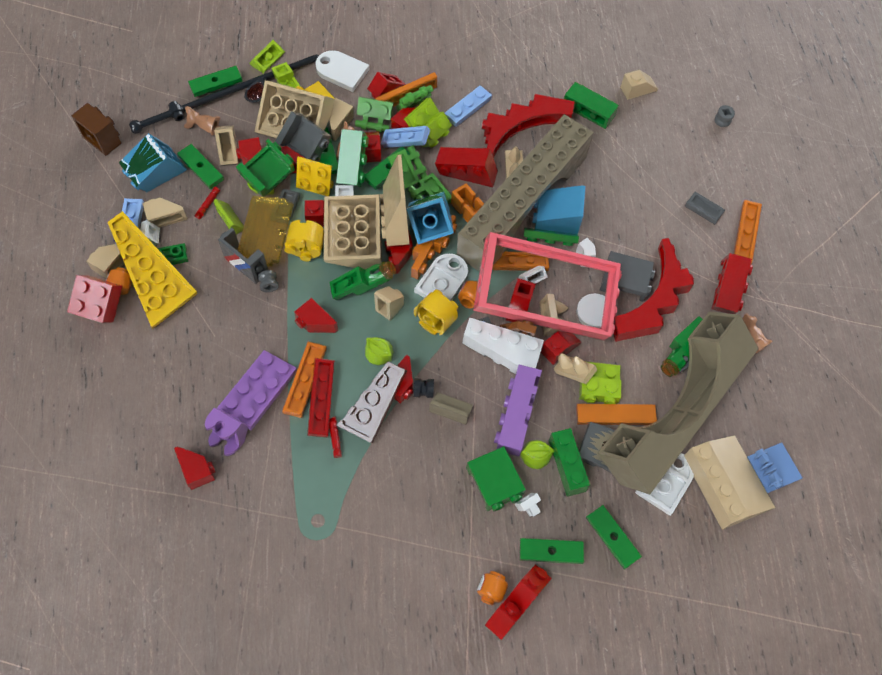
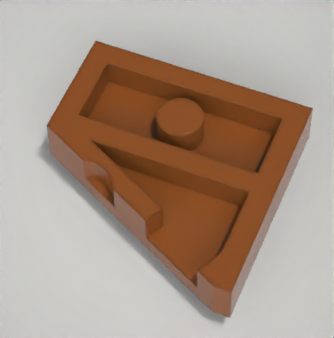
[499,320,537,337]

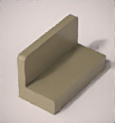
[429,392,473,425]

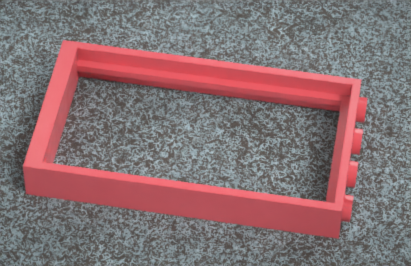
[473,232,622,340]

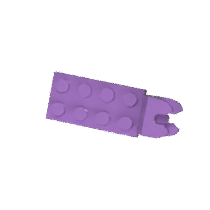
[205,350,297,456]

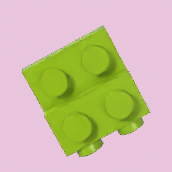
[404,97,452,148]
[579,361,621,404]

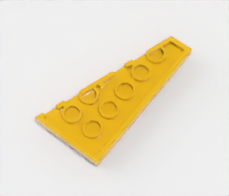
[107,211,197,329]

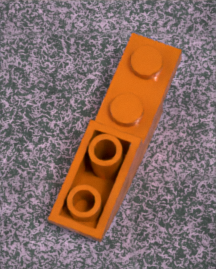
[411,215,457,280]

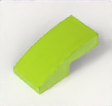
[271,62,301,88]

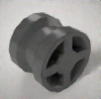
[714,105,735,127]
[258,270,279,292]

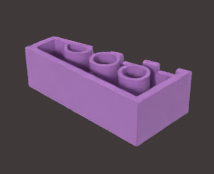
[494,364,542,456]

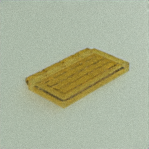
[238,196,294,266]

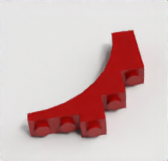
[482,94,575,158]
[613,238,694,342]

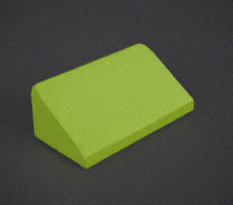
[249,40,285,73]
[213,199,245,235]

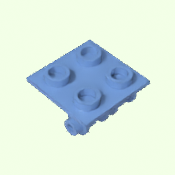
[747,443,802,493]

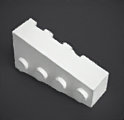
[462,318,544,374]

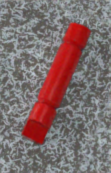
[194,187,220,219]
[329,416,342,458]

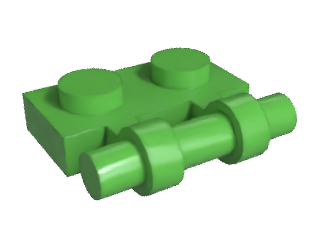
[396,85,433,112]
[355,97,394,133]
[388,145,427,189]
[408,173,451,204]

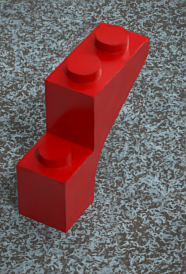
[485,564,552,640]

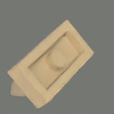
[505,146,523,179]
[539,294,568,336]
[554,354,597,384]

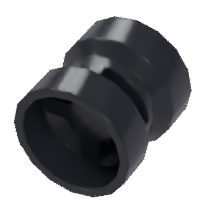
[413,378,434,398]

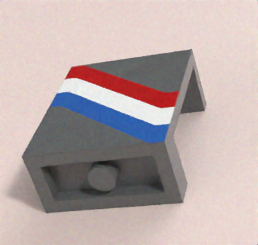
[218,228,268,284]

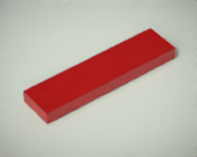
[307,358,335,438]

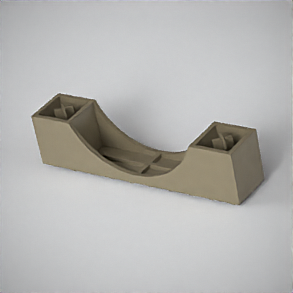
[456,114,594,272]
[598,312,759,495]

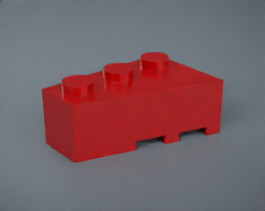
[435,147,498,188]
[712,253,753,314]

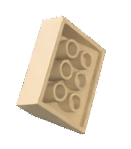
[255,80,335,138]
[380,155,409,246]
[324,195,382,269]
[684,436,775,530]

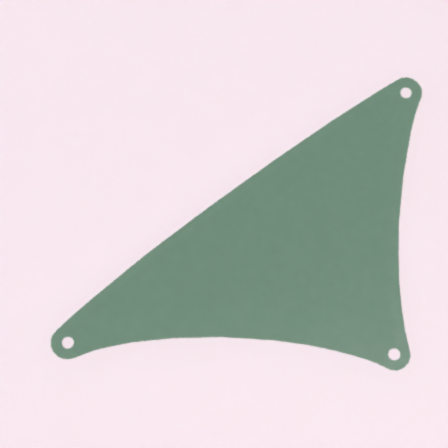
[287,123,527,541]

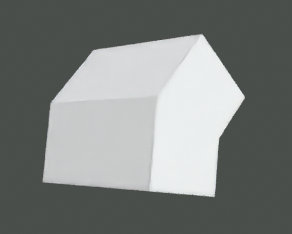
[576,238,596,267]
[519,266,548,283]

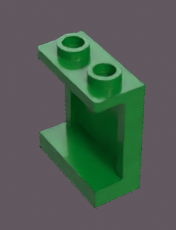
[236,139,295,198]
[466,446,526,512]

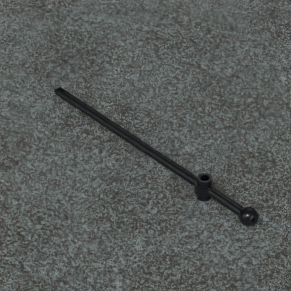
[129,54,319,134]

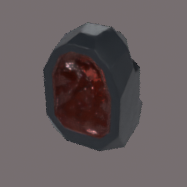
[244,77,267,103]

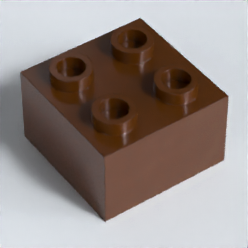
[71,103,121,156]

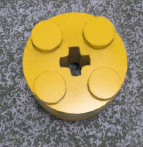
[284,220,324,262]
[414,289,458,335]

